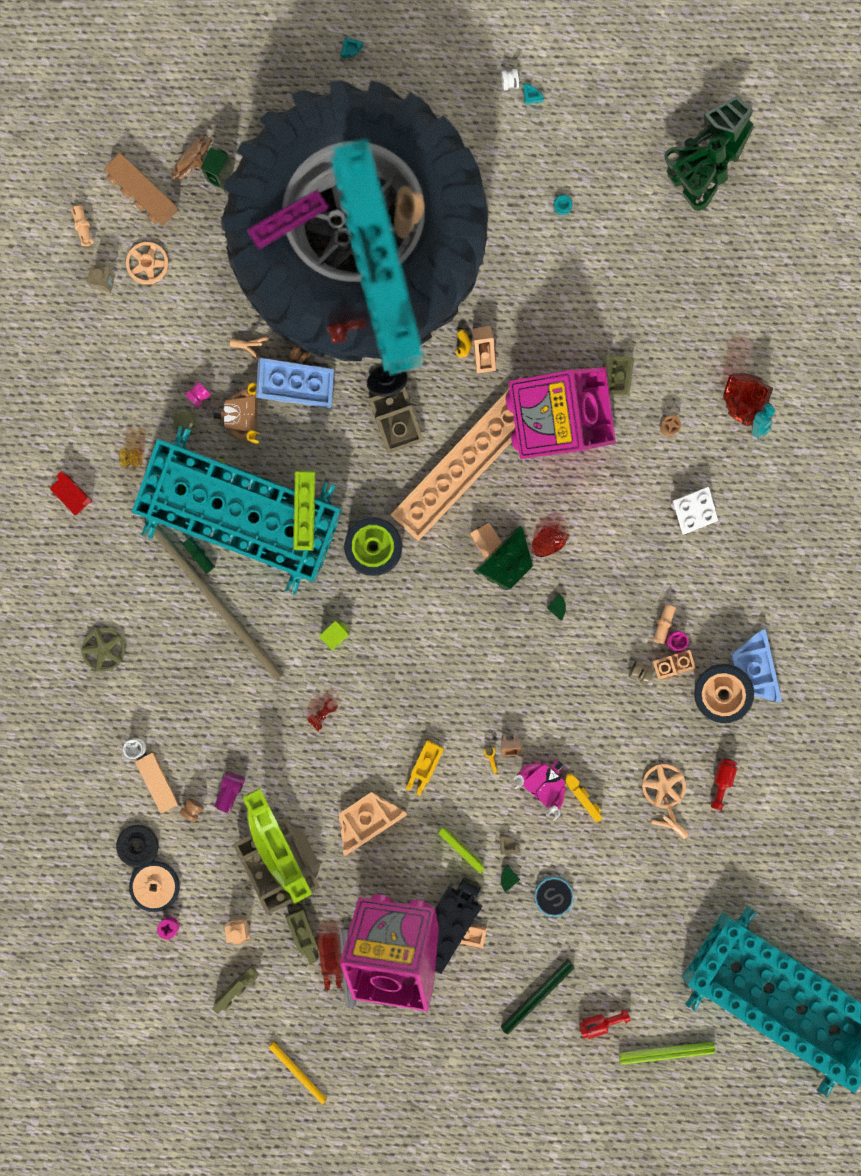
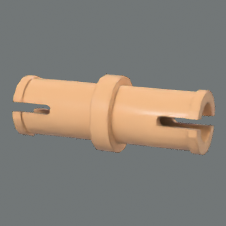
[71,206,93,246]
[652,604,677,644]

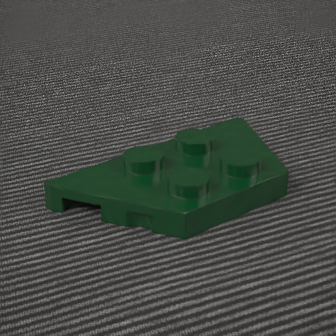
[473,526,533,591]

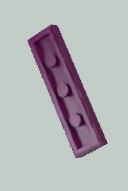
[247,189,328,249]

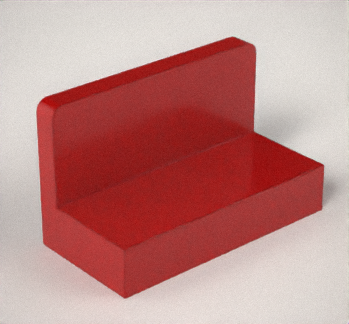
[50,471,93,515]

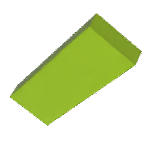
[438,826,485,874]

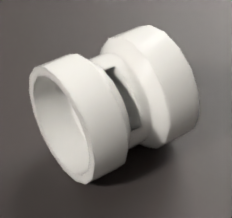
[123,738,147,759]

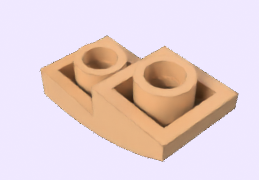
[653,649,696,680]

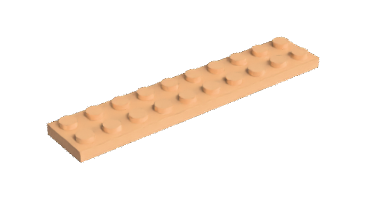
[390,377,523,541]

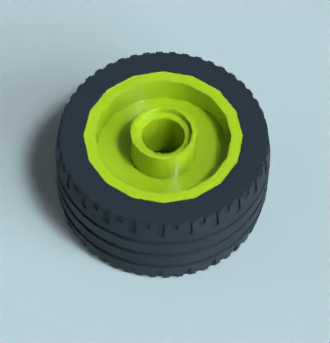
[344,518,402,576]

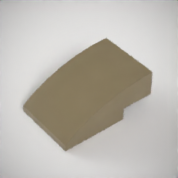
[368,387,424,454]

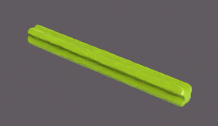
[619,1042,715,1065]

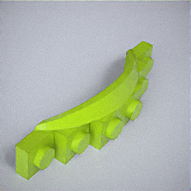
[242,788,312,904]

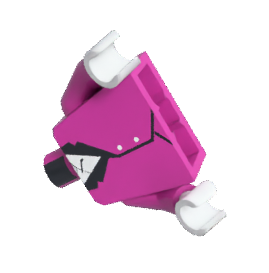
[509,759,566,821]

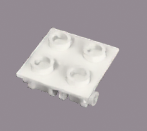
[671,487,718,535]

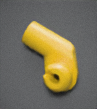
[455,329,472,358]

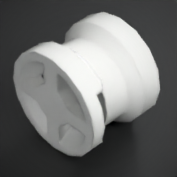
[501,69,519,91]

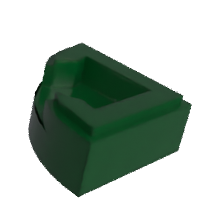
[547,594,566,621]
[501,864,520,892]

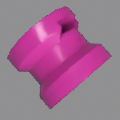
[157,917,179,939]

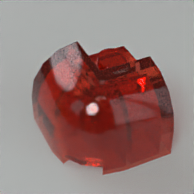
[723,373,773,426]

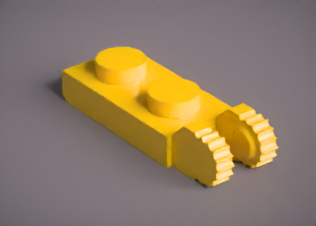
[406,740,444,796]
[564,774,603,822]

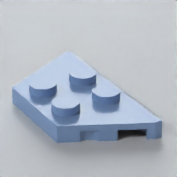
[730,629,782,702]

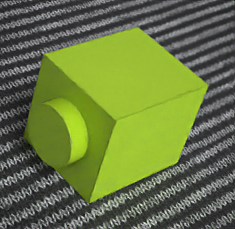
[319,621,350,651]

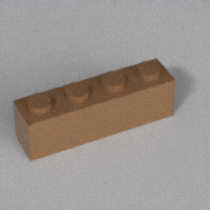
[104,152,178,226]

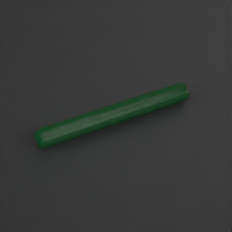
[501,960,575,1035]

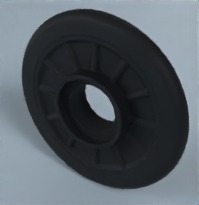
[367,366,408,397]
[116,825,159,867]

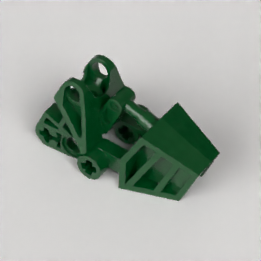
[664,96,754,211]

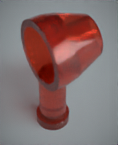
[326,318,366,343]

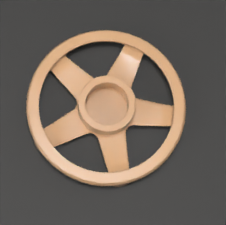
[126,242,169,284]
[642,764,686,808]

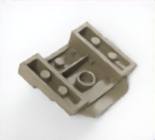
[233,817,320,915]

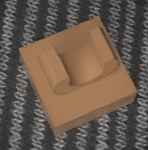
[501,734,521,757]

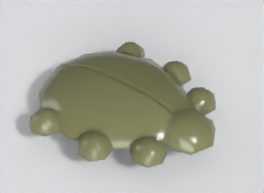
[171,409,198,437]

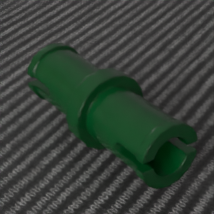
[182,537,215,574]

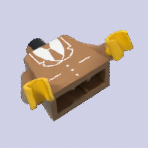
[213,383,260,444]

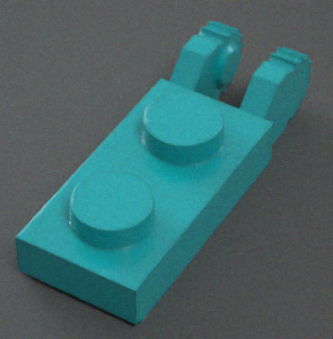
[752,404,775,439]

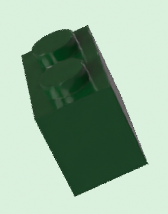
[201,147,234,189]

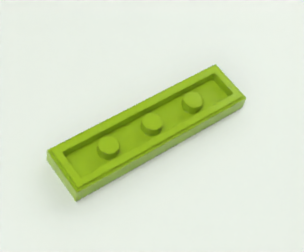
[294,471,316,550]

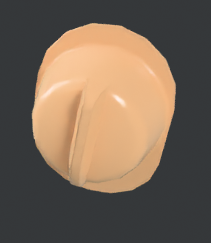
[395,186,424,238]

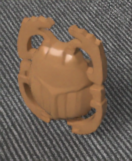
[171,137,212,179]

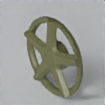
[81,628,125,671]

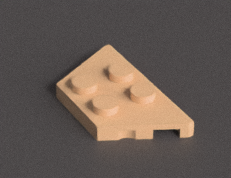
[339,791,407,856]

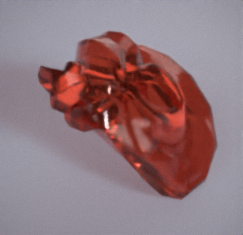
[531,525,569,558]

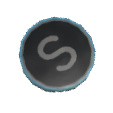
[535,877,573,917]

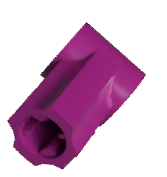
[214,771,245,813]

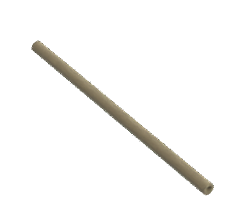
[142,517,284,681]

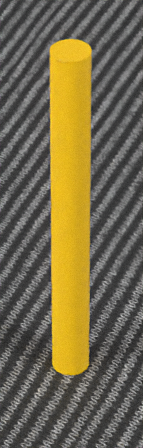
[268,1042,327,1104]

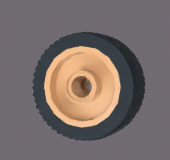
[694,664,754,723]

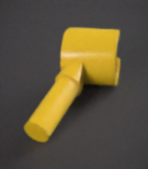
[484,747,498,774]

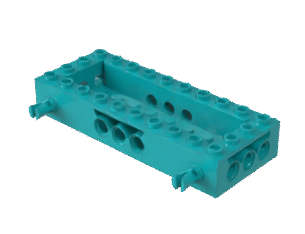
[330,139,423,375]
[132,426,344,594]
[682,905,861,1098]

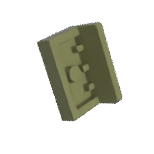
[603,354,634,396]

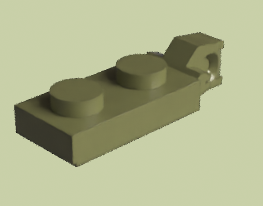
[285,908,318,964]
[213,966,259,1014]

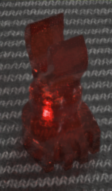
[307,699,338,731]

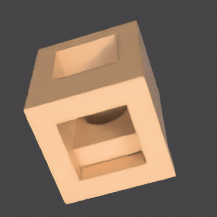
[225,919,250,944]

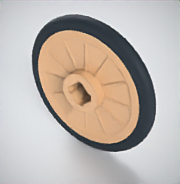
[129,861,180,912]

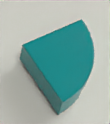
[341,37,363,58]
[522,84,544,105]

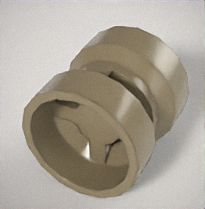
[628,660,654,686]

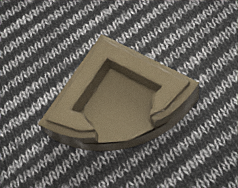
[499,834,520,854]

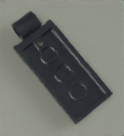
[435,877,483,974]

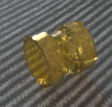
[119,448,142,468]

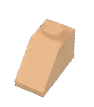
[472,326,496,373]

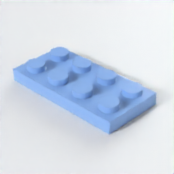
[256,358,334,408]

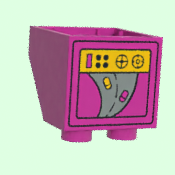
[506,367,616,459]
[340,894,439,1011]

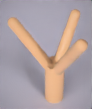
[230,336,268,359]
[651,797,689,839]

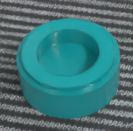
[553,195,573,215]

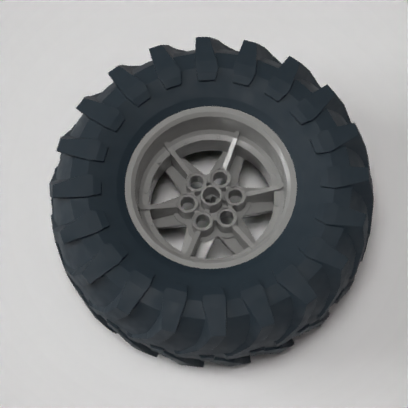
[221,80,488,362]

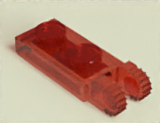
[317,932,342,990]

